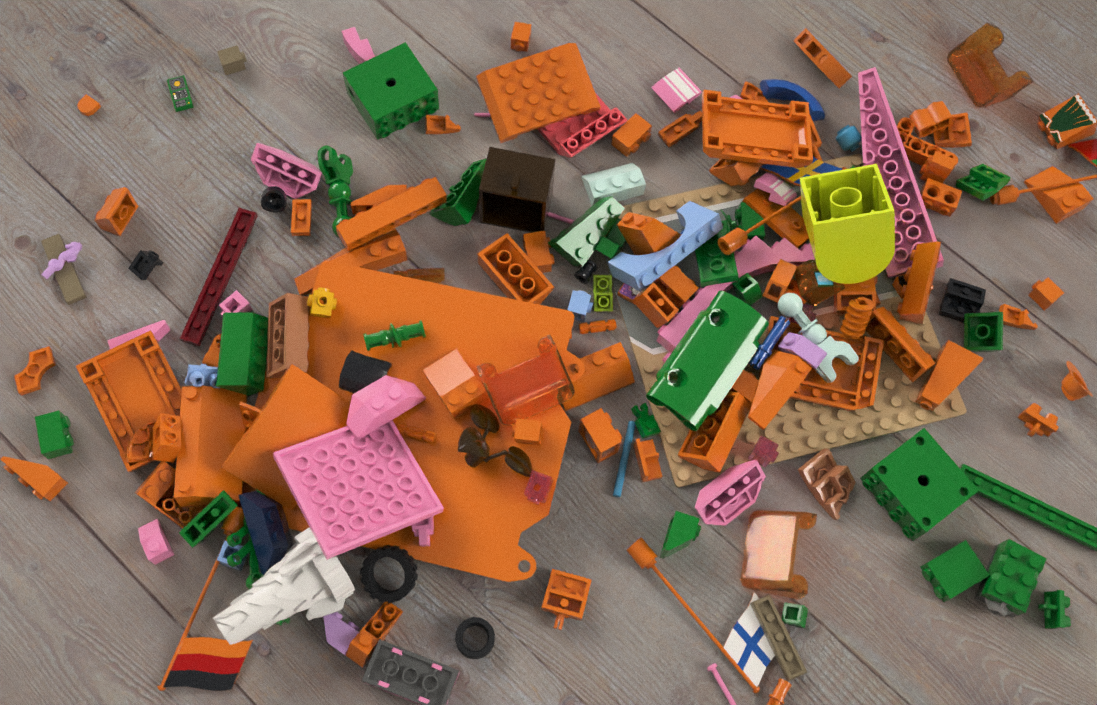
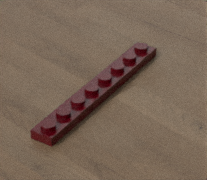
[180,208,258,347]

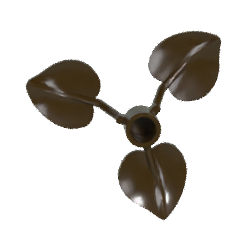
[458,404,533,478]

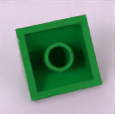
[964,312,1003,352]

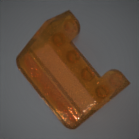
[947,22,1033,108]

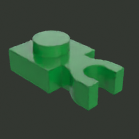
[631,403,661,439]

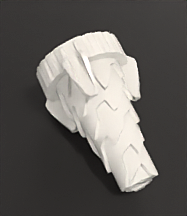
[213,527,355,645]

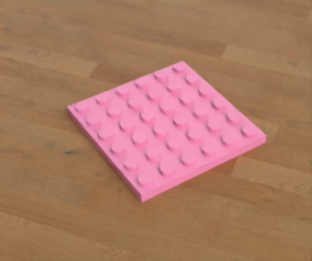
[273,420,444,560]

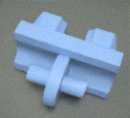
[184,364,220,388]

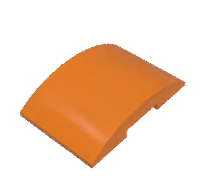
[221,364,351,511]

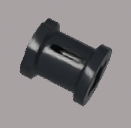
[574,259,598,284]

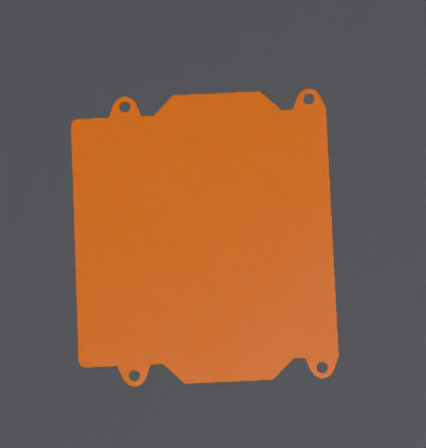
[237,261,585,582]

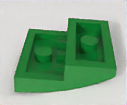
[955,164,1011,200]

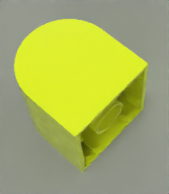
[800,164,895,284]

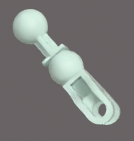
[778,293,859,383]

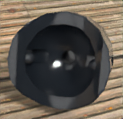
[261,186,287,213]

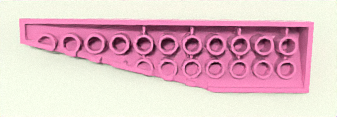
[858,67,944,278]

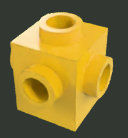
[307,288,337,318]

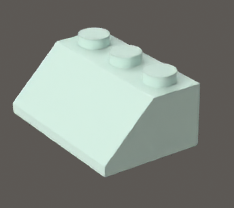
[581,163,646,206]

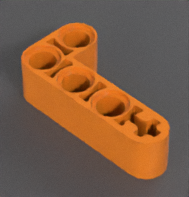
[897,117,958,172]

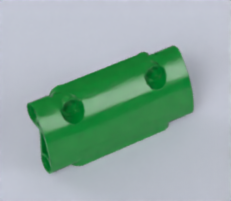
[646,290,769,431]

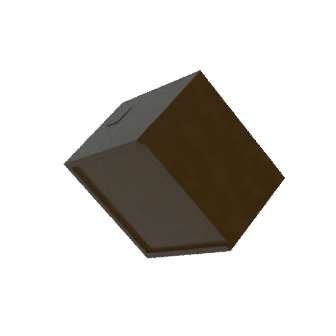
[479,147,556,233]

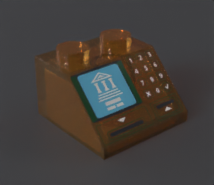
[794,260,845,307]

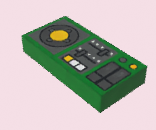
[167,75,194,112]

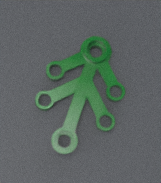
[227,517,264,589]

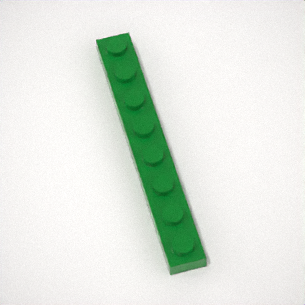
[960,464,1097,551]

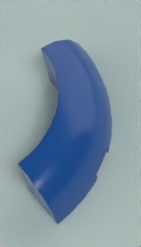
[760,79,825,121]

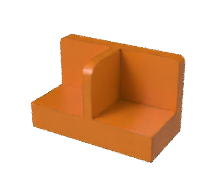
[633,438,663,482]

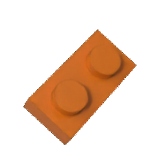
[291,199,312,236]

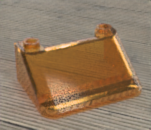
[476,335,575,426]
[741,510,817,600]

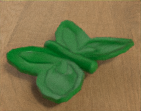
[721,209,738,233]

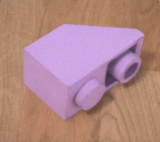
[323,612,360,657]

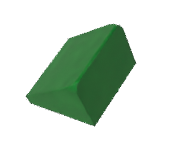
[781,602,808,628]

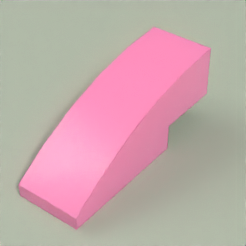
[342,27,375,64]

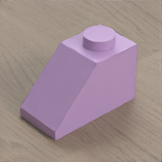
[778,332,827,369]

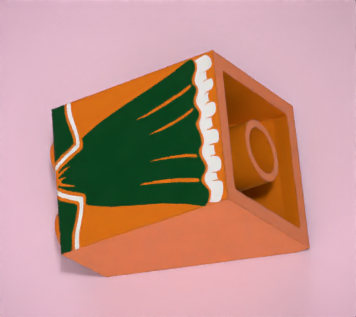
[1037,93,1097,149]

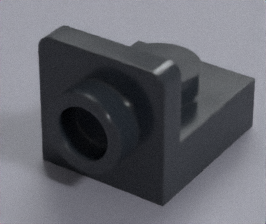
[128,250,164,280]

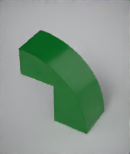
[596,218,627,259]

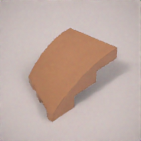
[798,448,856,520]

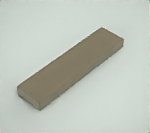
[41,234,87,305]
[750,594,807,681]

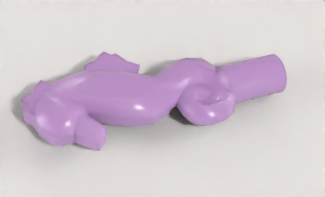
[41,242,82,279]

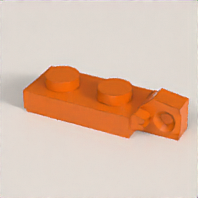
[658,111,702,147]

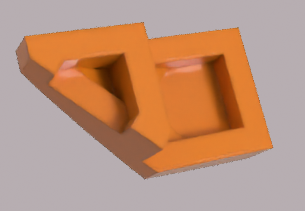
[425,114,461,134]
[999,304,1038,330]

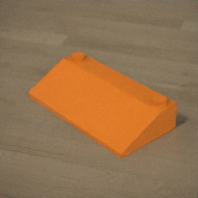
[174,385,247,507]

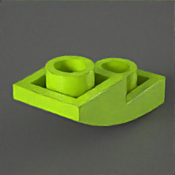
[593,275,613,312]

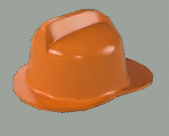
[1061,361,1093,401]

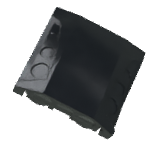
[339,350,392,393]

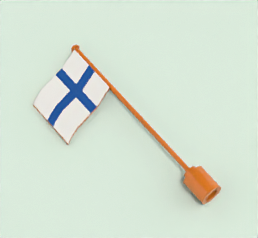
[626,537,775,693]

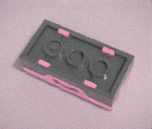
[362,639,459,705]

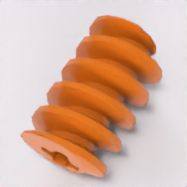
[840,297,874,340]

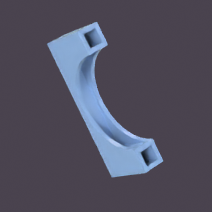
[607,201,723,291]

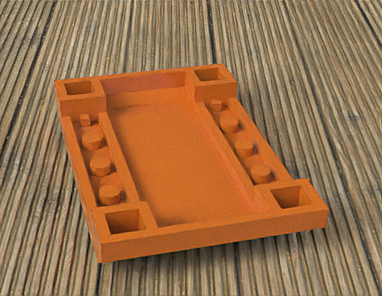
[476,43,601,143]
[702,89,813,168]
[76,330,182,473]

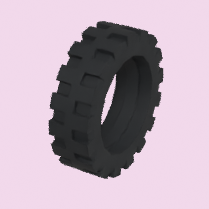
[360,545,418,603]

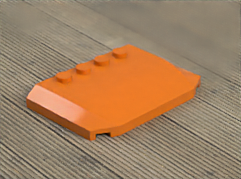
[758,316,884,411]

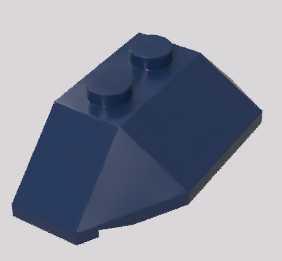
[238,491,294,575]

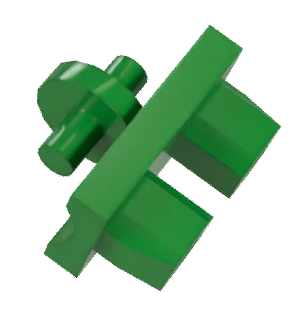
[1038,590,1071,629]

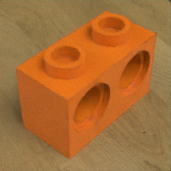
[920,178,962,217]

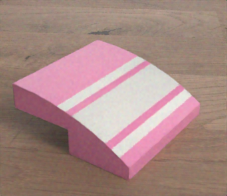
[651,68,702,114]
[754,172,797,206]

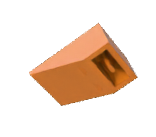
[834,277,876,314]
[135,461,207,529]

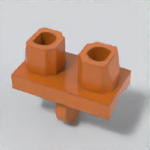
[1018,403,1059,437]

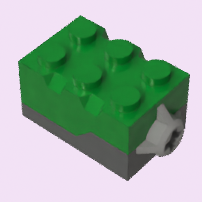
[975,539,1047,618]

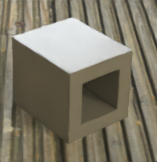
[217,45,247,75]

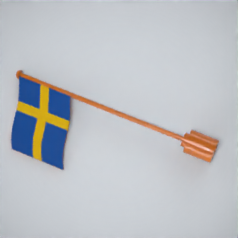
[718,157,847,255]

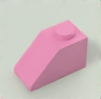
[138,519,174,565]

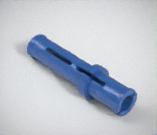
[749,316,790,370]

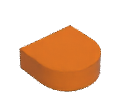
[77,94,101,116]

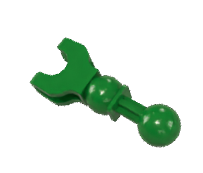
[317,145,353,238]

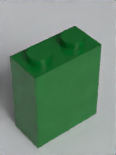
[920,540,990,602]

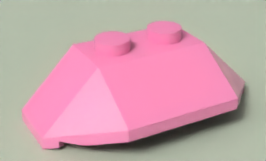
[251,143,322,199]
[347,375,426,440]
[694,460,766,526]

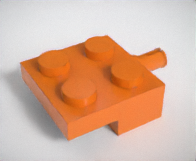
[541,569,592,630]

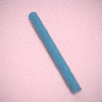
[613,421,636,498]

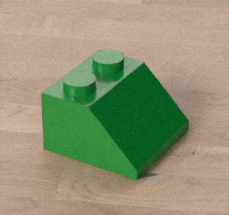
[660,511,701,559]

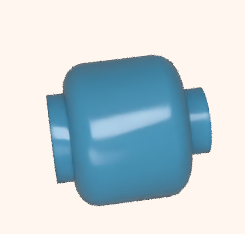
[836,125,862,152]

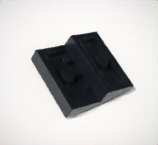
[939,278,986,323]

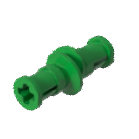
[363,320,426,351]

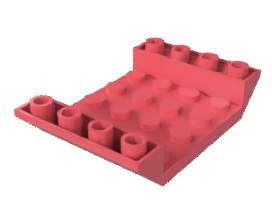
[537,94,627,158]

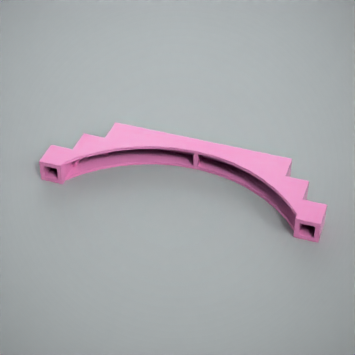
[657,235,818,366]

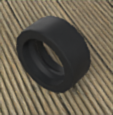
[455,617,495,659]

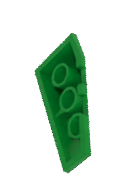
[429,158,486,226]

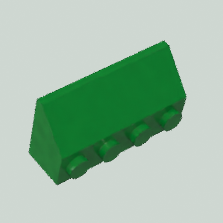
[216,313,268,396]

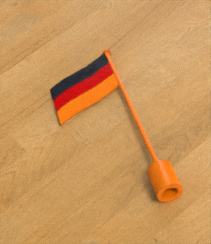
[157,507,253,691]

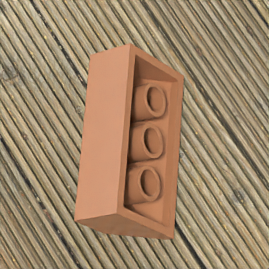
[266,293,310,378]

